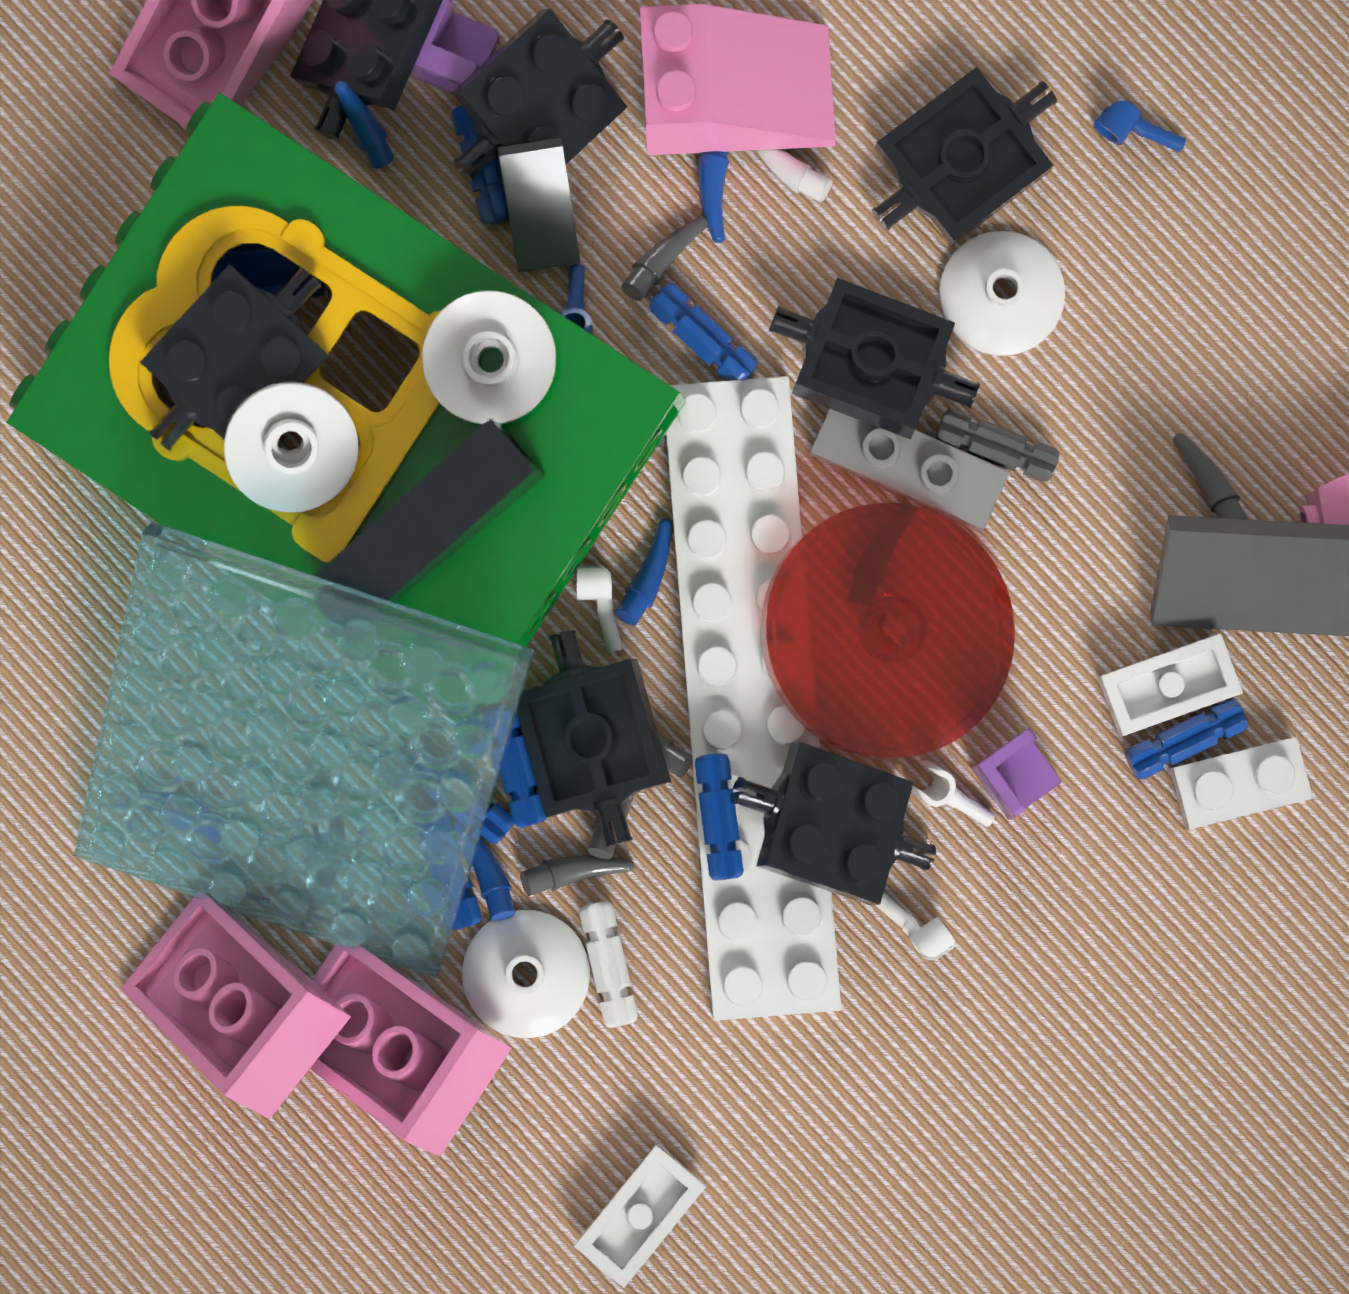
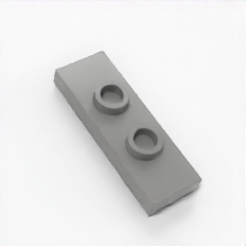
[809,409,1009,532]

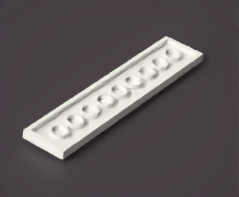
[666,376,841,1021]

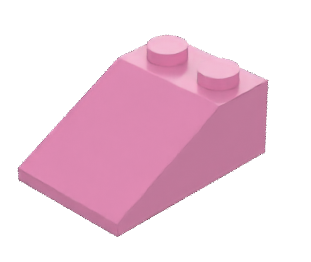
[109,0,313,128]
[640,4,836,155]
[121,889,351,1119]
[310,933,512,1156]

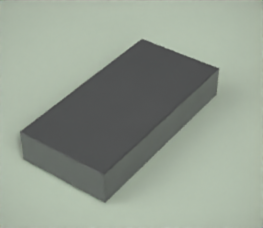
[498,138,581,272]

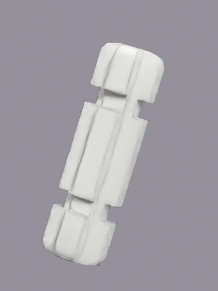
[579,901,638,1028]

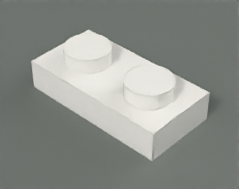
[1098,633,1243,737]
[1170,737,1313,830]
[574,1144,706,1288]

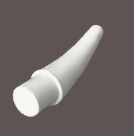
[756,149,833,203]

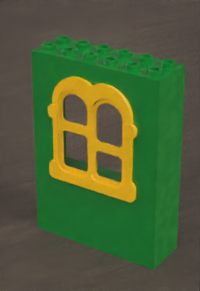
[6,92,686,724]

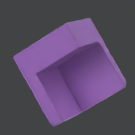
[412,0,499,94]
[971,728,1062,820]

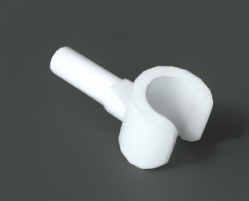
[577,566,623,653]
[911,760,995,827]
[875,893,955,960]

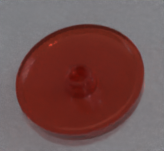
[761,503,1015,759]

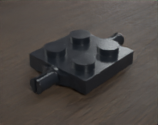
[290,0,443,141]
[451,9,628,181]
[872,67,1057,246]
[140,264,330,451]
[769,278,980,440]
[512,630,671,847]
[730,742,936,905]

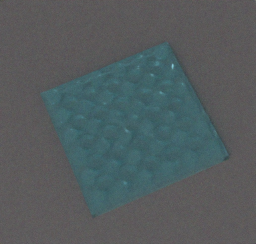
[74,522,535,979]

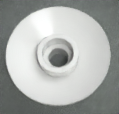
[939,231,1065,356]
[422,291,556,425]
[224,382,358,512]
[462,910,590,1038]

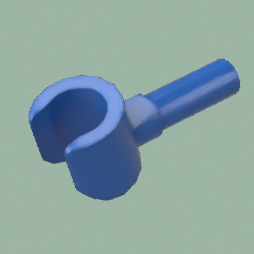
[1094,101,1186,152]
[559,264,593,335]

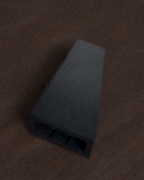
[312,418,545,629]

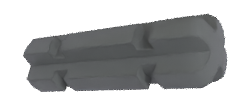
[936,408,1059,482]

